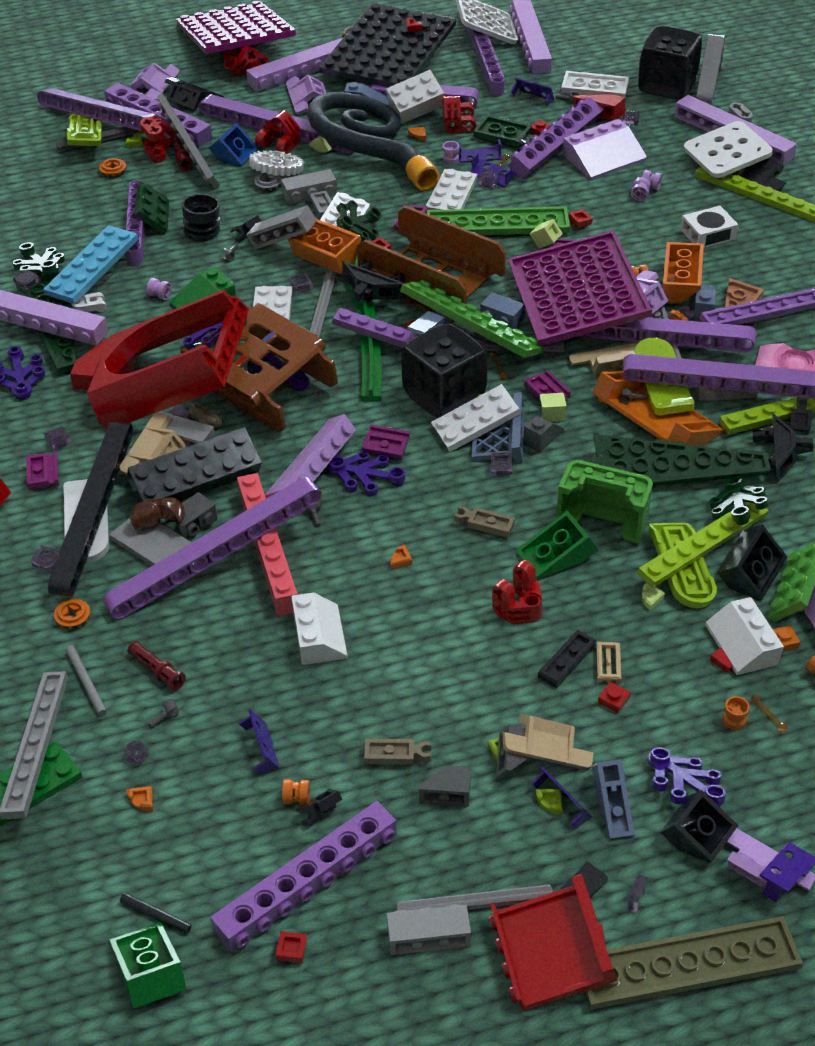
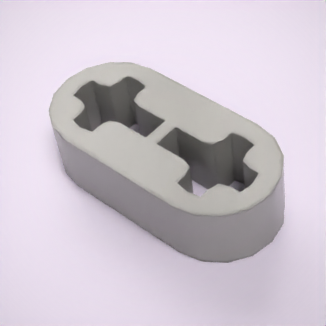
[729,102,753,123]

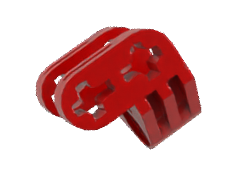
[224,46,268,76]
[442,96,476,134]
[255,111,300,154]
[140,115,175,163]
[492,560,542,624]

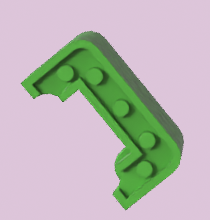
[556,460,653,544]

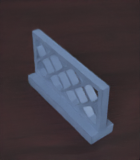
[472,392,525,463]

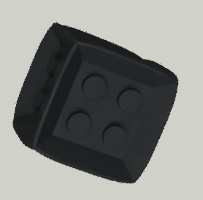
[638,26,702,99]
[401,323,487,418]

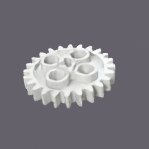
[249,150,304,176]

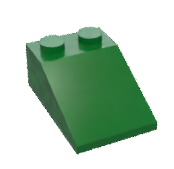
[170,267,236,309]
[516,510,598,579]
[110,922,187,1008]

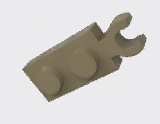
[454,506,515,538]
[364,739,431,765]

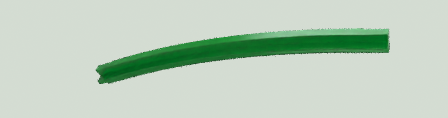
[346,257,382,401]

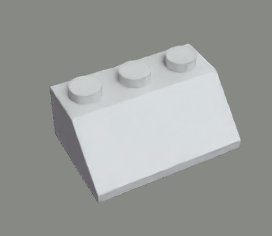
[292,593,348,665]
[705,597,784,675]

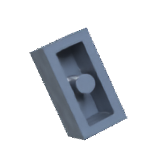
[480,292,525,329]

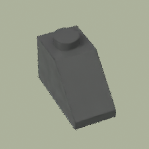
[523,415,564,453]
[496,724,530,779]
[419,766,471,807]

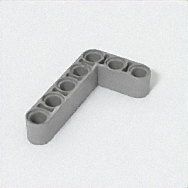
[696,34,725,105]

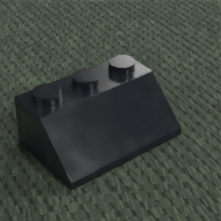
[717,524,787,601]

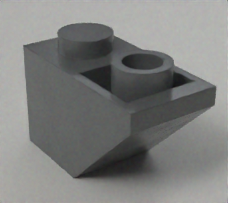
[179,492,217,540]

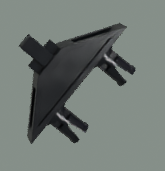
[342,259,407,302]
[752,413,814,483]

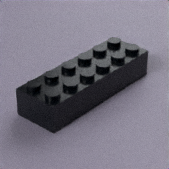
[126,427,262,503]

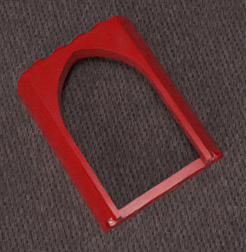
[87,290,249,430]

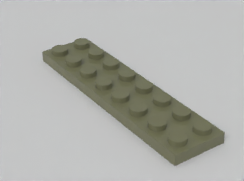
[585,916,803,1010]

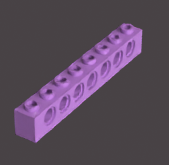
[104,83,212,148]
[508,96,604,180]
[210,801,397,953]

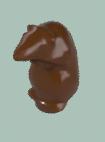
[129,497,185,532]

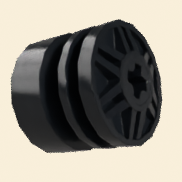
[182,194,220,240]

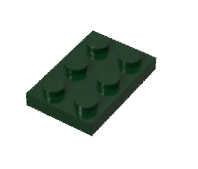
[473,114,532,147]
[135,181,169,234]

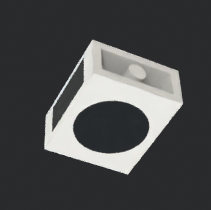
[681,206,739,248]

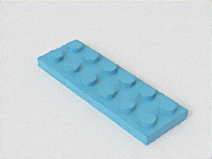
[43,225,139,304]

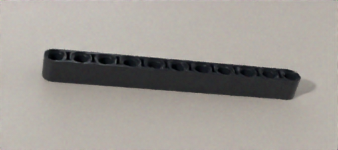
[48,421,133,597]

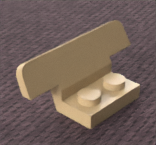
[569,343,638,375]
[120,413,187,475]
[502,713,593,770]

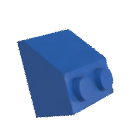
[209,122,259,167]

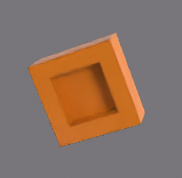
[773,625,800,652]

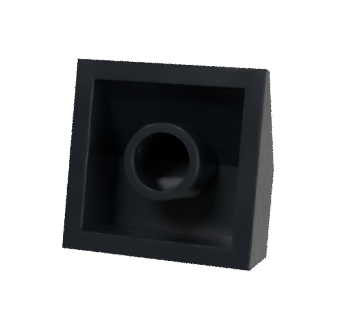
[660,790,739,863]

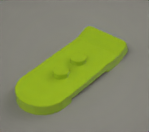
[67,114,102,146]
[635,338,695,415]
[648,523,717,608]

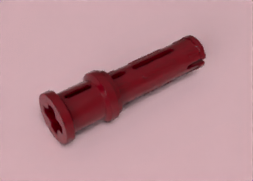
[171,136,193,171]
[127,641,186,691]

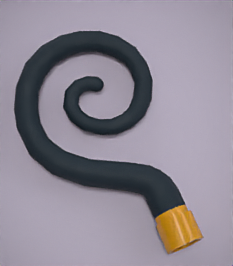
[307,92,440,191]

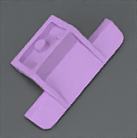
[129,63,179,101]
[286,75,326,115]
[636,271,668,314]
[726,828,815,891]

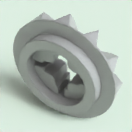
[254,173,281,191]

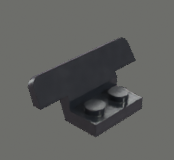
[164,77,224,111]
[731,159,786,191]

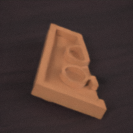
[725,278,764,325]

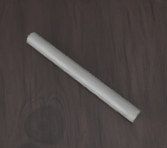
[66,645,107,716]

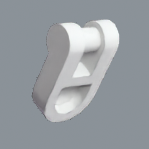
[71,292,107,312]

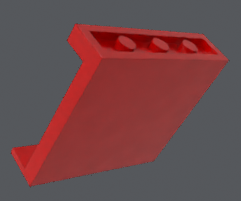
[489,874,617,1012]

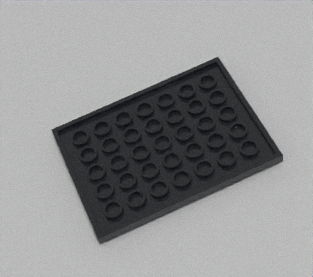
[319,3,456,87]

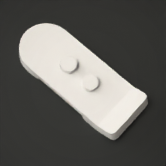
[63,479,110,563]

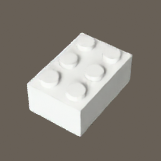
[386,70,445,124]

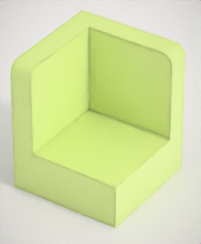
[530,219,563,248]
[540,393,566,422]

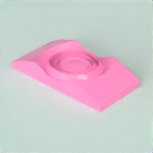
[755,343,815,371]

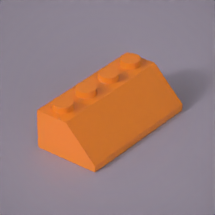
[287,219,361,274]
[663,242,704,304]

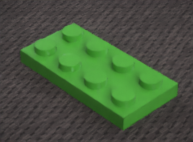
[768,542,815,622]

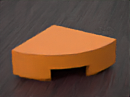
[408,127,426,141]
[390,545,412,570]
[127,786,153,812]

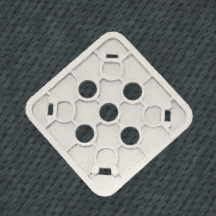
[456,0,518,44]
[684,121,772,178]

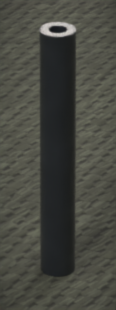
[120,893,192,934]

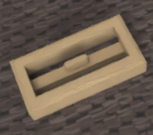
[596,642,621,684]

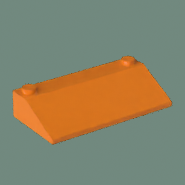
[592,371,724,446]

